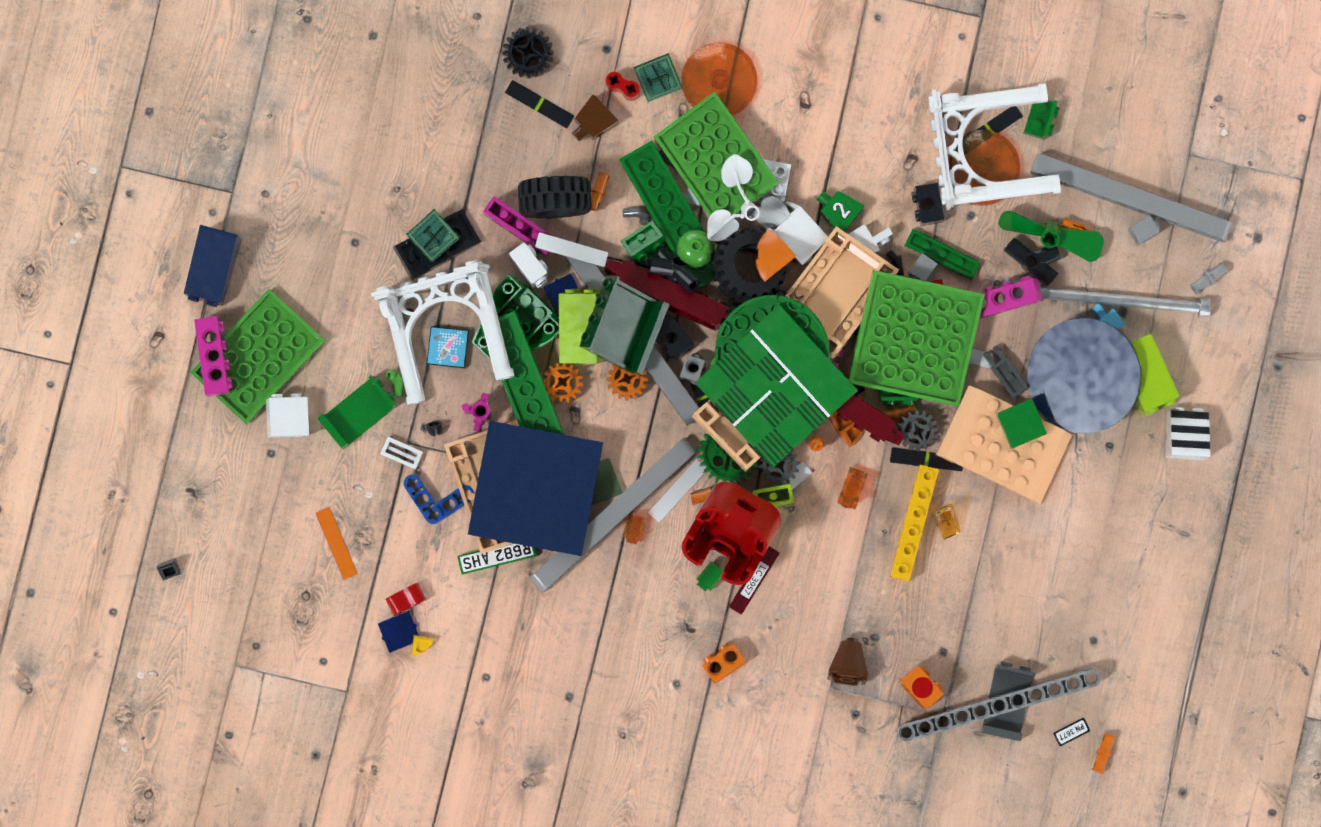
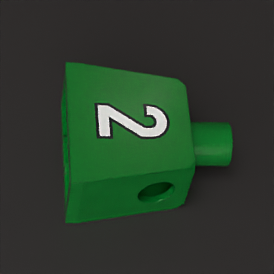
[817,191,864,232]

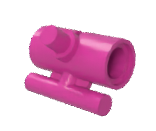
[462,393,491,432]

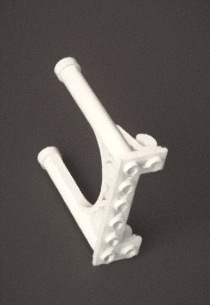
[928,83,1061,210]
[371,260,515,405]

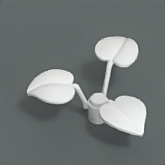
[707,154,790,241]

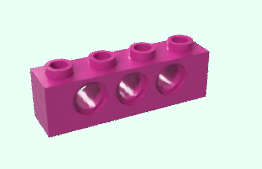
[483,196,552,258]
[976,276,1043,319]
[194,316,233,397]

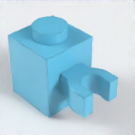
[1091,303,1125,329]

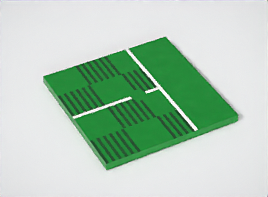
[695,304,858,468]

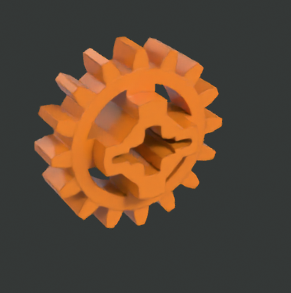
[543,362,583,404]
[606,365,648,401]

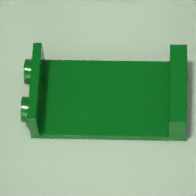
[317,375,397,449]

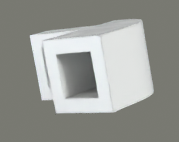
[848,224,893,254]

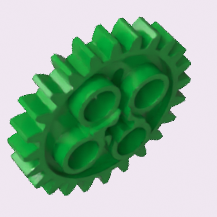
[697,434,758,484]

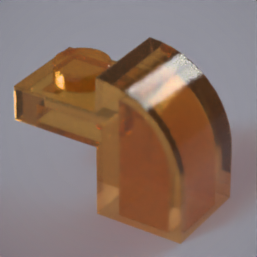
[837,467,868,510]

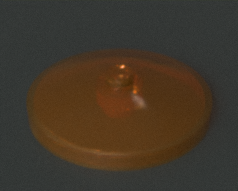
[681,42,757,116]
[948,130,1020,206]

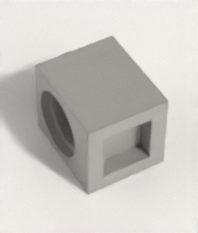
[1128,216,1160,246]
[908,253,937,281]
[680,354,706,385]

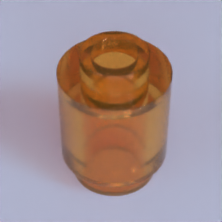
[623,515,645,545]

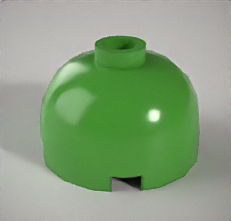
[676,230,715,268]

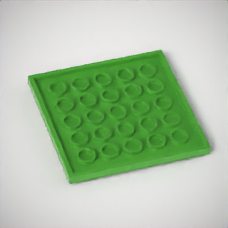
[848,270,985,407]

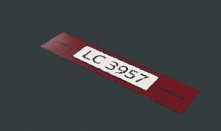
[729,546,780,615]

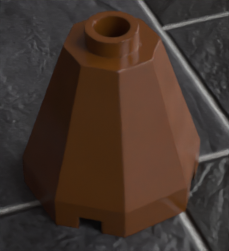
[827,638,868,686]

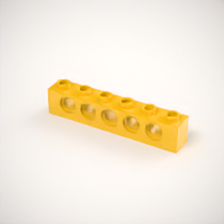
[889,465,939,582]

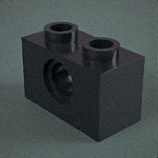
[911,182,944,226]
[656,314,694,360]

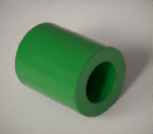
[696,561,723,591]

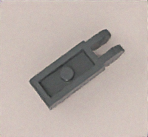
[983,345,1028,399]

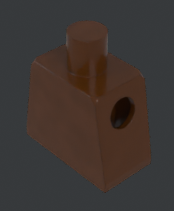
[572,94,618,141]

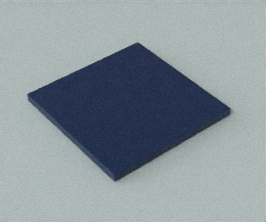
[467,421,603,556]

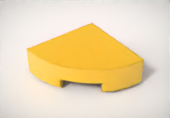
[411,635,434,655]

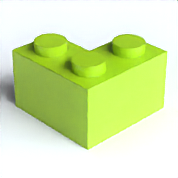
[753,484,794,507]

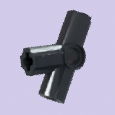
[1003,237,1061,287]
[647,246,701,293]

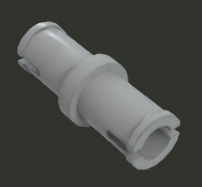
[1190,262,1228,294]

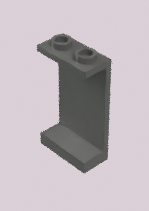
[981,662,1035,741]

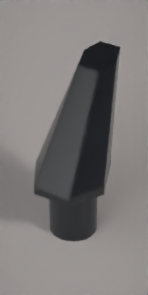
[886,250,904,276]

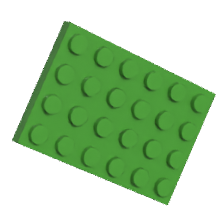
[654,92,780,217]
[190,289,325,425]

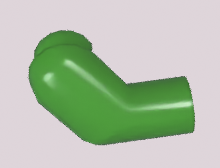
[386,370,404,397]

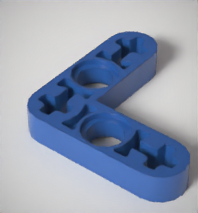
[404,475,474,524]

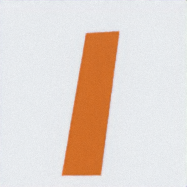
[315,507,358,580]

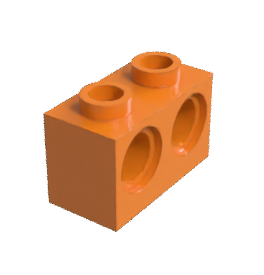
[702,642,746,684]

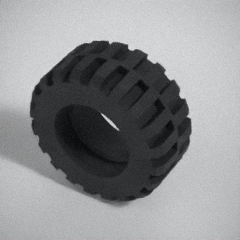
[518,176,592,219]
[711,228,788,303]

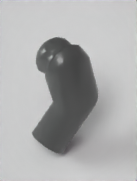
[623,208,650,225]

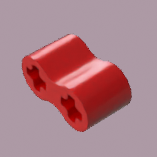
[606,72,640,101]
[385,583,426,616]

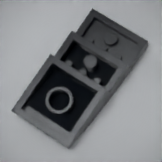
[393,209,481,280]

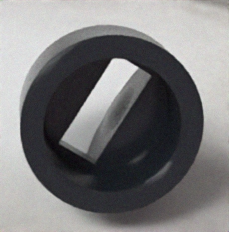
[426,421,443,437]

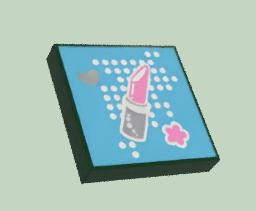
[426,326,469,369]

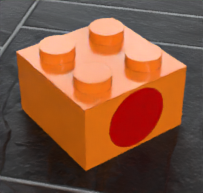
[898,665,944,710]

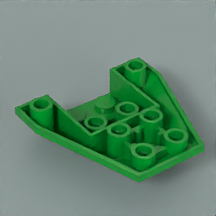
[472,274,559,361]

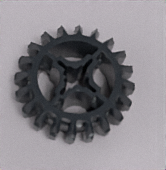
[502,27,554,79]

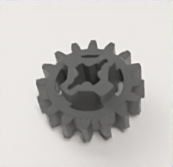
[897,409,938,451]
[758,451,800,485]

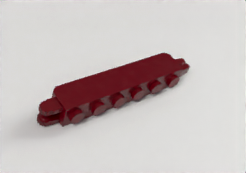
[605,259,731,331]
[836,395,905,446]

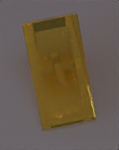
[931,504,961,540]

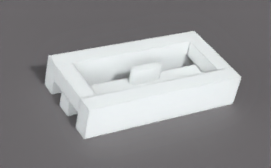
[380,437,423,470]

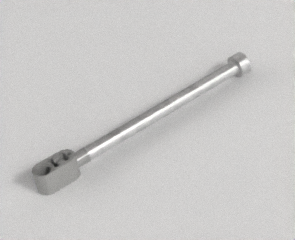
[1003,280,1211,318]

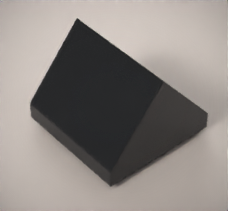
[156,558,181,580]

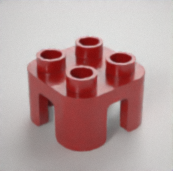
[682,482,782,585]

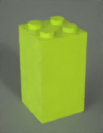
[559,289,606,364]
[1131,334,1180,417]

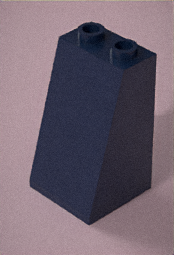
[184,225,242,308]

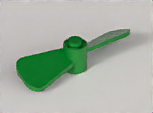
[998,211,1104,262]

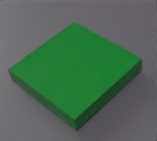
[996,399,1047,449]

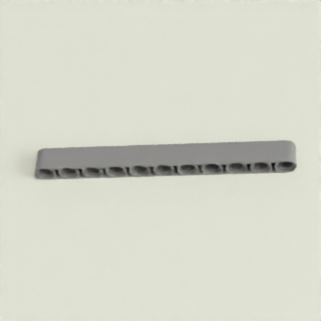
[1030,154,1232,242]
[566,257,699,426]
[530,438,697,593]
[897,669,1101,742]

